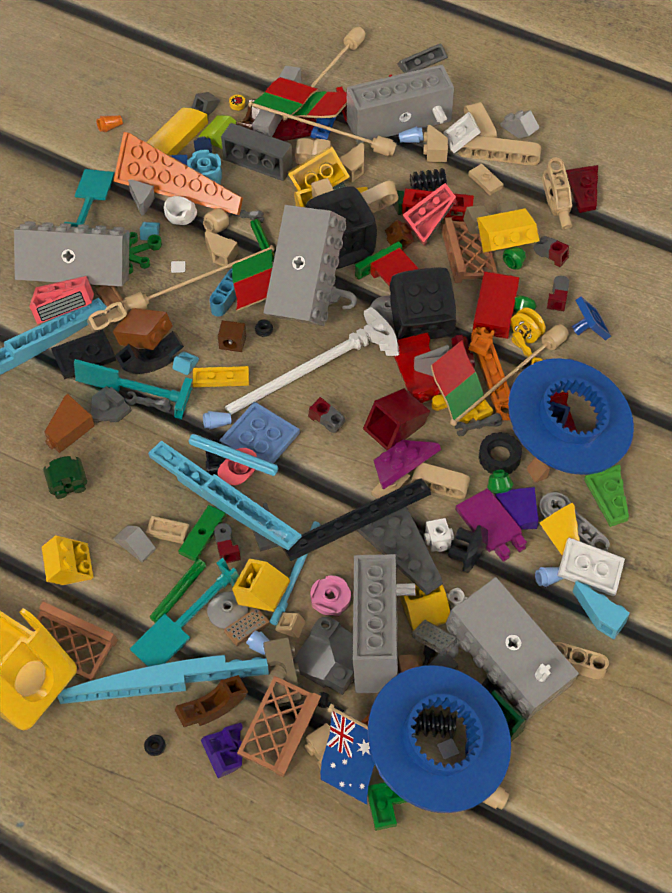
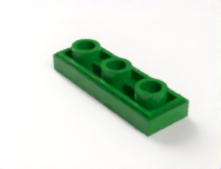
[178,505,226,561]

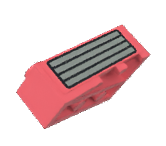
[403,183,456,246]
[29,276,94,324]

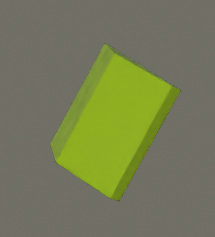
[198,115,237,150]

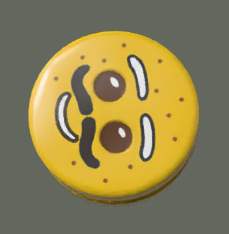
[511,308,546,343]

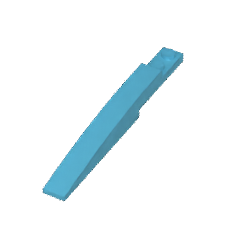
[0,298,107,375]
[148,441,302,550]
[57,655,269,704]

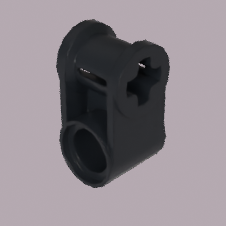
[206,439,225,476]

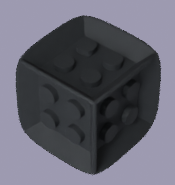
[305,186,377,269]
[390,267,456,340]

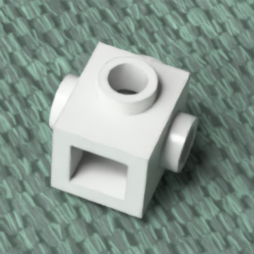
[424,518,454,552]

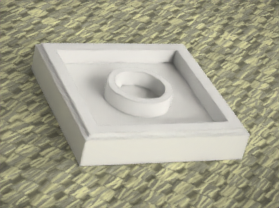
[443,112,481,153]

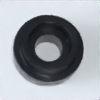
[255,319,273,337]
[144,735,166,756]

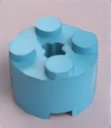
[187,150,222,184]

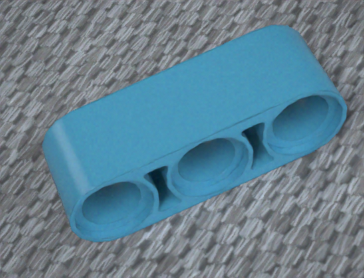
[209,269,237,317]

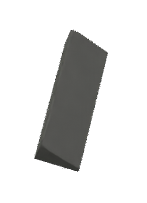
[397,43,448,73]

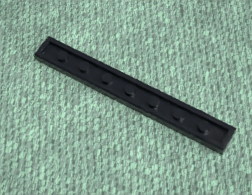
[282,478,431,561]

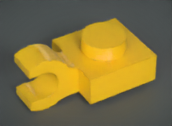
[459,399,493,424]

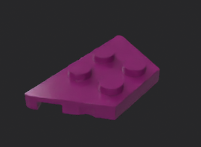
[373,440,441,489]

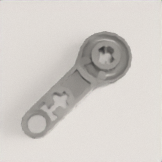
[539,492,610,552]

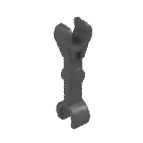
[227,210,264,223]
[124,391,171,412]
[455,413,502,436]

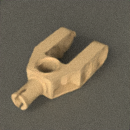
[542,157,573,230]

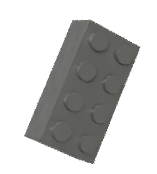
[221,123,293,181]

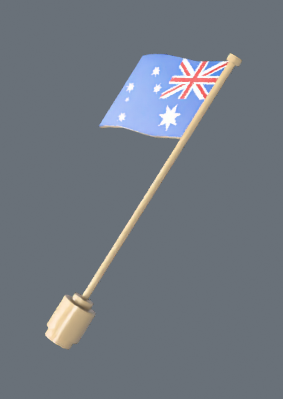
[320,704,509,810]

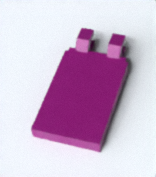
[455,489,527,562]

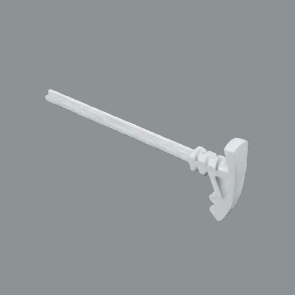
[225,307,399,415]

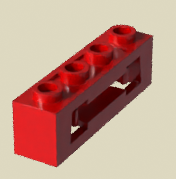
[402,188,474,222]

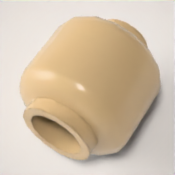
[203,208,229,233]

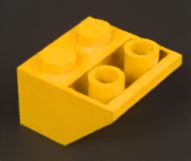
[42,535,94,585]
[232,559,290,612]
[399,585,450,633]

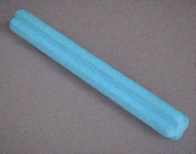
[189,434,278,476]

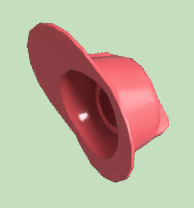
[218,448,258,486]

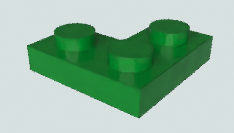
[367,782,407,831]

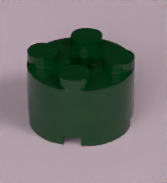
[43,456,87,499]

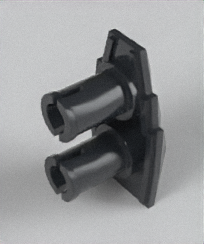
[448,525,488,573]

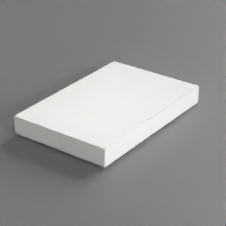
[557,538,625,597]

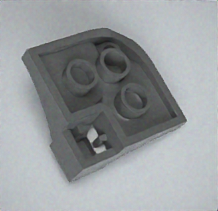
[293,617,355,695]

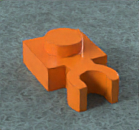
[468,327,494,357]

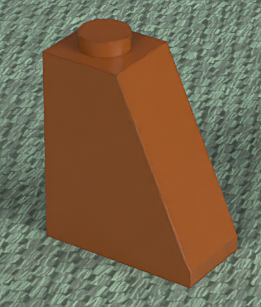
[44,394,94,453]

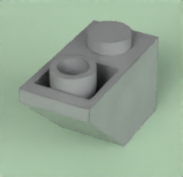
[500,110,540,138]

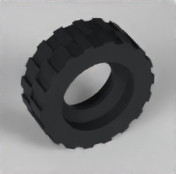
[479,432,522,474]

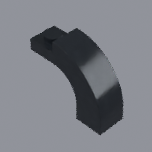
[115,331,184,374]

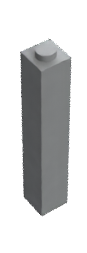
[252,66,302,137]

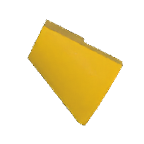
[540,503,580,556]

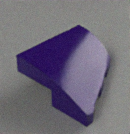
[496,487,539,530]
[201,723,243,778]

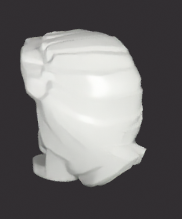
[164,196,197,225]

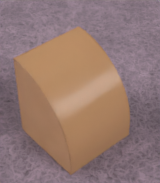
[398,655,423,674]

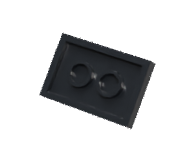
[51,330,116,380]

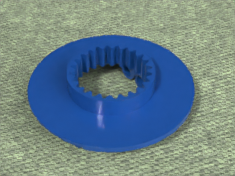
[508,358,634,475]
[368,665,511,813]

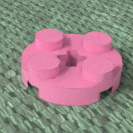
[310,576,351,616]

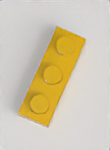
[193,366,249,387]

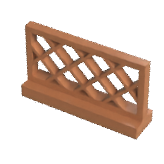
[441,218,497,283]
[30,602,118,681]
[237,676,321,778]

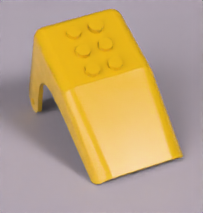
[0,608,77,731]

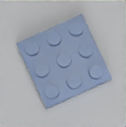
[219,402,300,463]

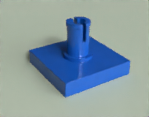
[572,296,611,341]

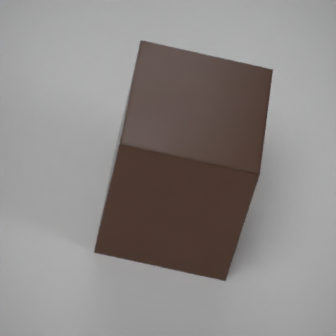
[218,320,246,352]

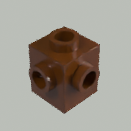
[385,220,414,250]

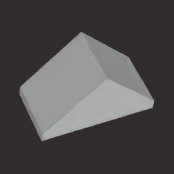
[128,179,155,216]
[113,525,156,563]

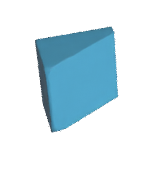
[140,222,160,240]
[172,351,199,375]

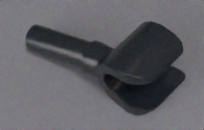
[422,641,437,666]
[318,692,344,712]

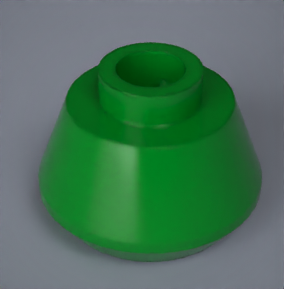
[503,247,526,270]
[514,295,537,314]
[487,470,514,493]

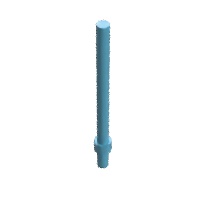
[270,521,321,625]

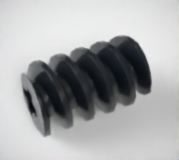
[410,168,447,191]
[413,709,457,739]

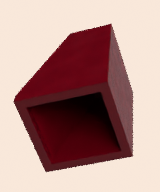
[363,388,430,450]

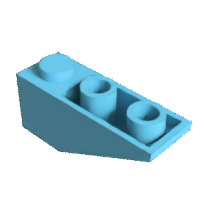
[573,581,630,640]

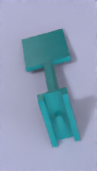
[64,169,115,227]
[74,359,193,419]
[130,558,239,667]

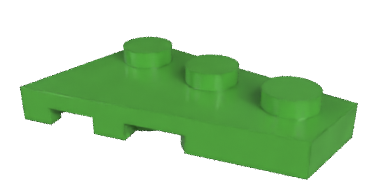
[584,464,629,527]

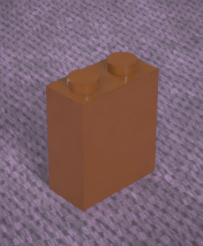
[113,308,173,350]

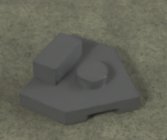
[91,386,132,423]

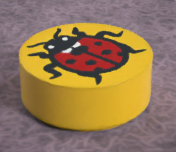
[229,95,246,111]

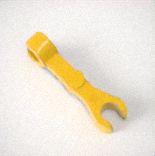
[511,331,542,365]

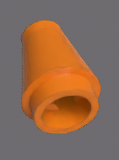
[96,115,123,132]

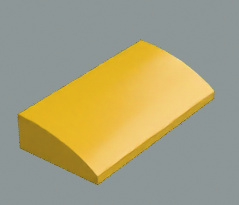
[147,108,208,155]

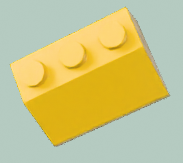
[288,145,350,191]
[477,208,539,253]

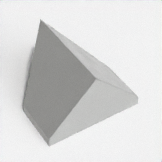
[414,345,450,376]

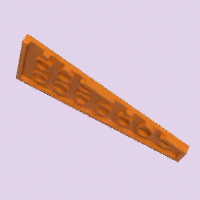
[114,132,243,215]

